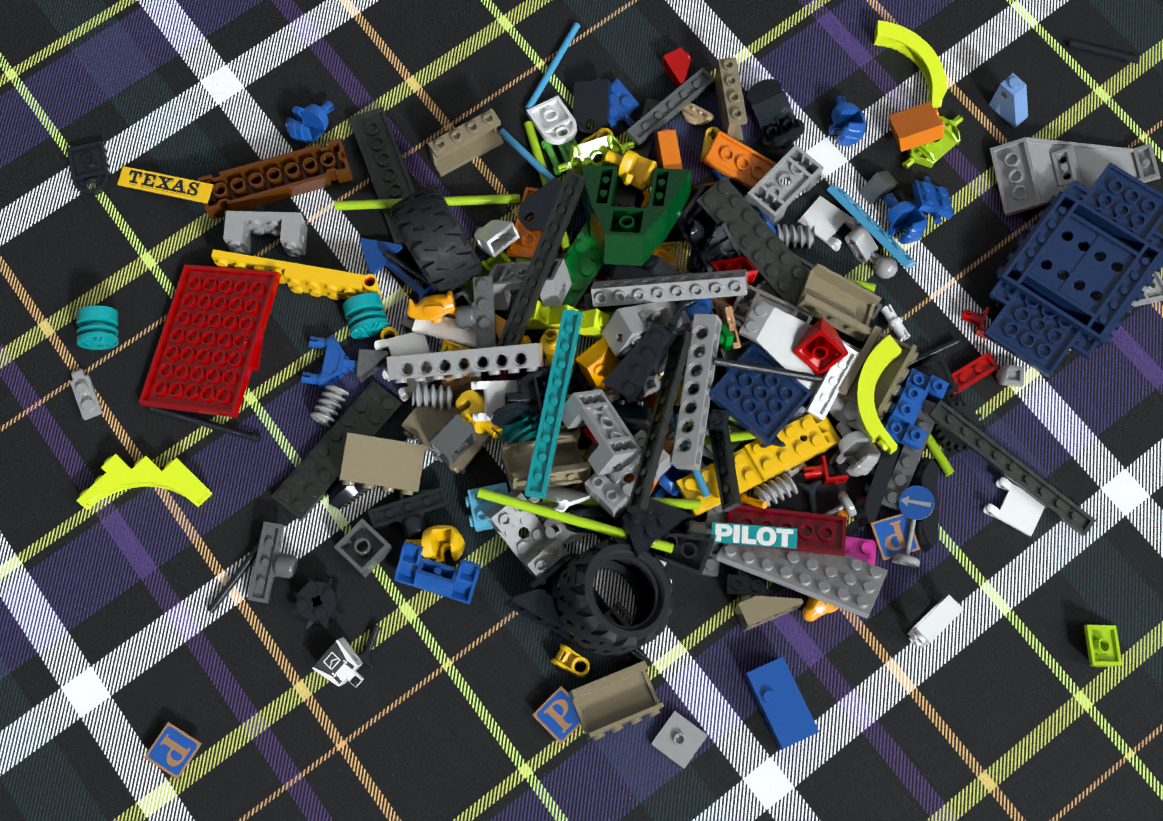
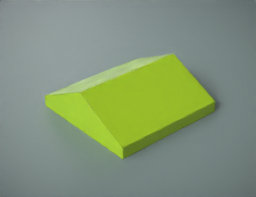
[1084,625,1122,667]

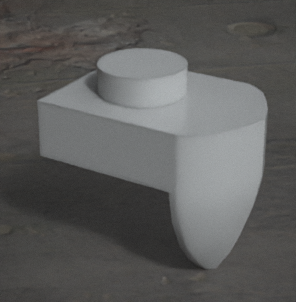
[995,364,1024,387]

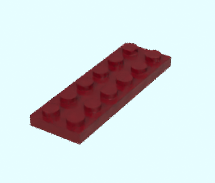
[727,505,847,556]

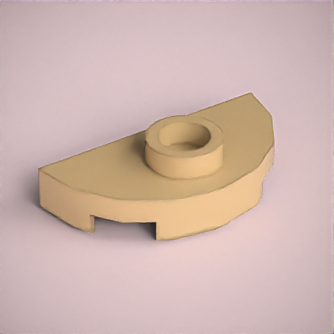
[682,103,714,125]

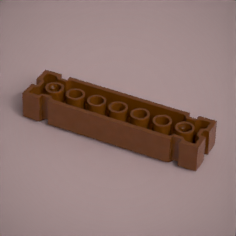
[197,138,353,220]

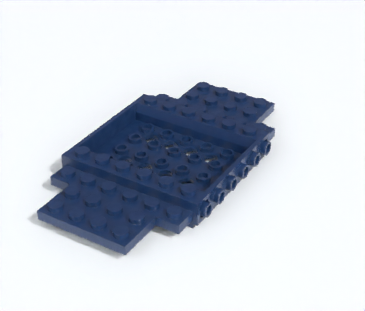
[983,163,1163,378]

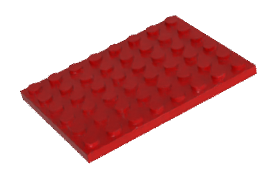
[139,264,282,418]

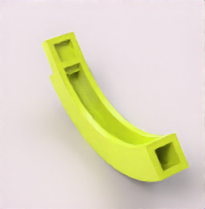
[874,20,947,109]
[857,335,902,454]

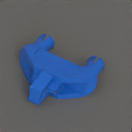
[301,335,358,389]

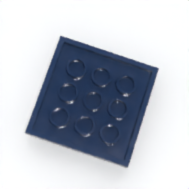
[709,343,812,447]

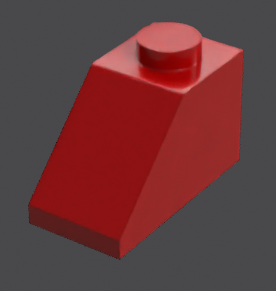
[662,47,691,88]

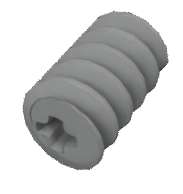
[775,224,815,249]
[412,382,454,410]
[311,385,349,428]
[753,473,798,508]

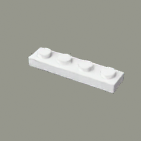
[805,344,859,420]

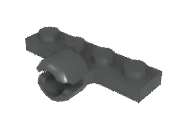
[455,276,497,349]
[683,504,727,577]
[247,522,297,604]

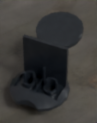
[747,79,805,149]
[491,367,550,429]

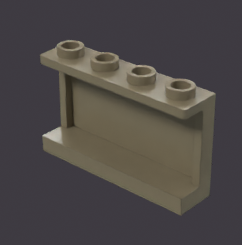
[714,57,747,143]
[428,109,503,177]
[796,263,881,342]
[839,325,919,416]
[401,402,491,474]
[339,432,426,496]
[501,438,591,493]
[568,661,664,741]

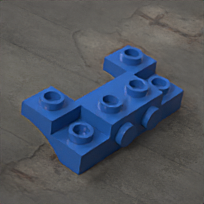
[884,368,949,451]
[394,541,481,604]

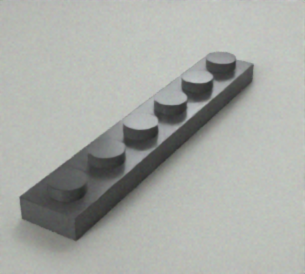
[626,67,715,146]
[881,399,936,512]

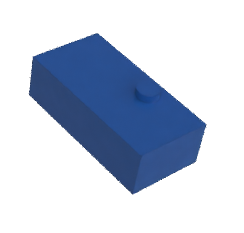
[744,656,819,751]

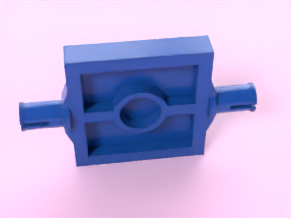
[597,78,640,128]
[912,176,954,224]

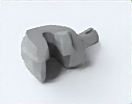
[836,421,880,477]

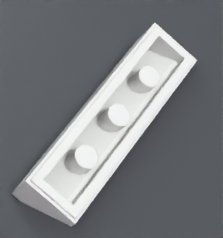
[412,316,477,348]

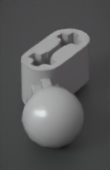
[845,224,898,279]

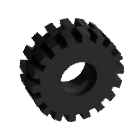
[932,402,984,453]

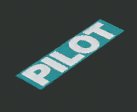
[711,522,797,549]

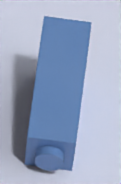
[989,73,1028,128]

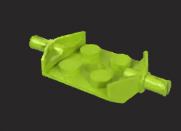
[902,115,963,169]
[557,132,635,174]

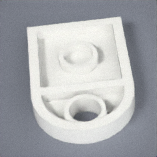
[526,96,577,145]

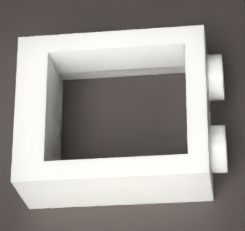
[907,595,964,648]

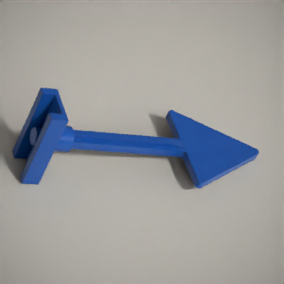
[360,238,439,300]

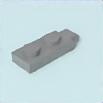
[70,369,103,420]

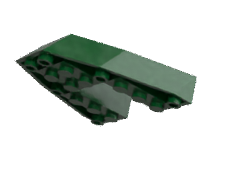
[580,165,692,266]

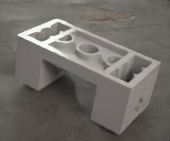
[746,145,824,226]
[223,211,308,257]
[488,258,572,311]
[732,284,813,331]
[602,301,691,357]
[562,389,642,475]
[584,429,671,520]
[483,491,569,578]

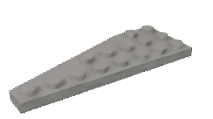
[716,543,888,619]

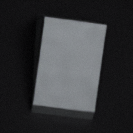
[859,171,899,205]
[356,349,390,383]

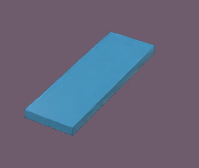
[827,185,916,268]

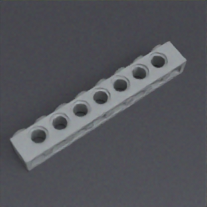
[591,269,748,307]
[670,314,722,471]
[387,343,544,383]

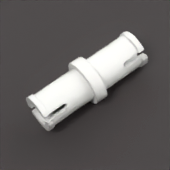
[880,304,911,342]

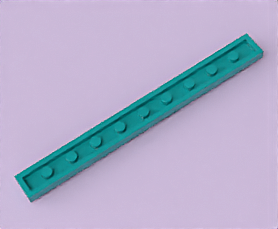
[525,309,583,499]

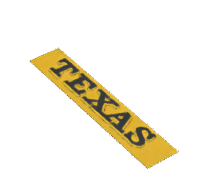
[117,166,214,204]

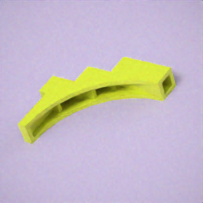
[506,301,610,340]
[76,454,213,510]

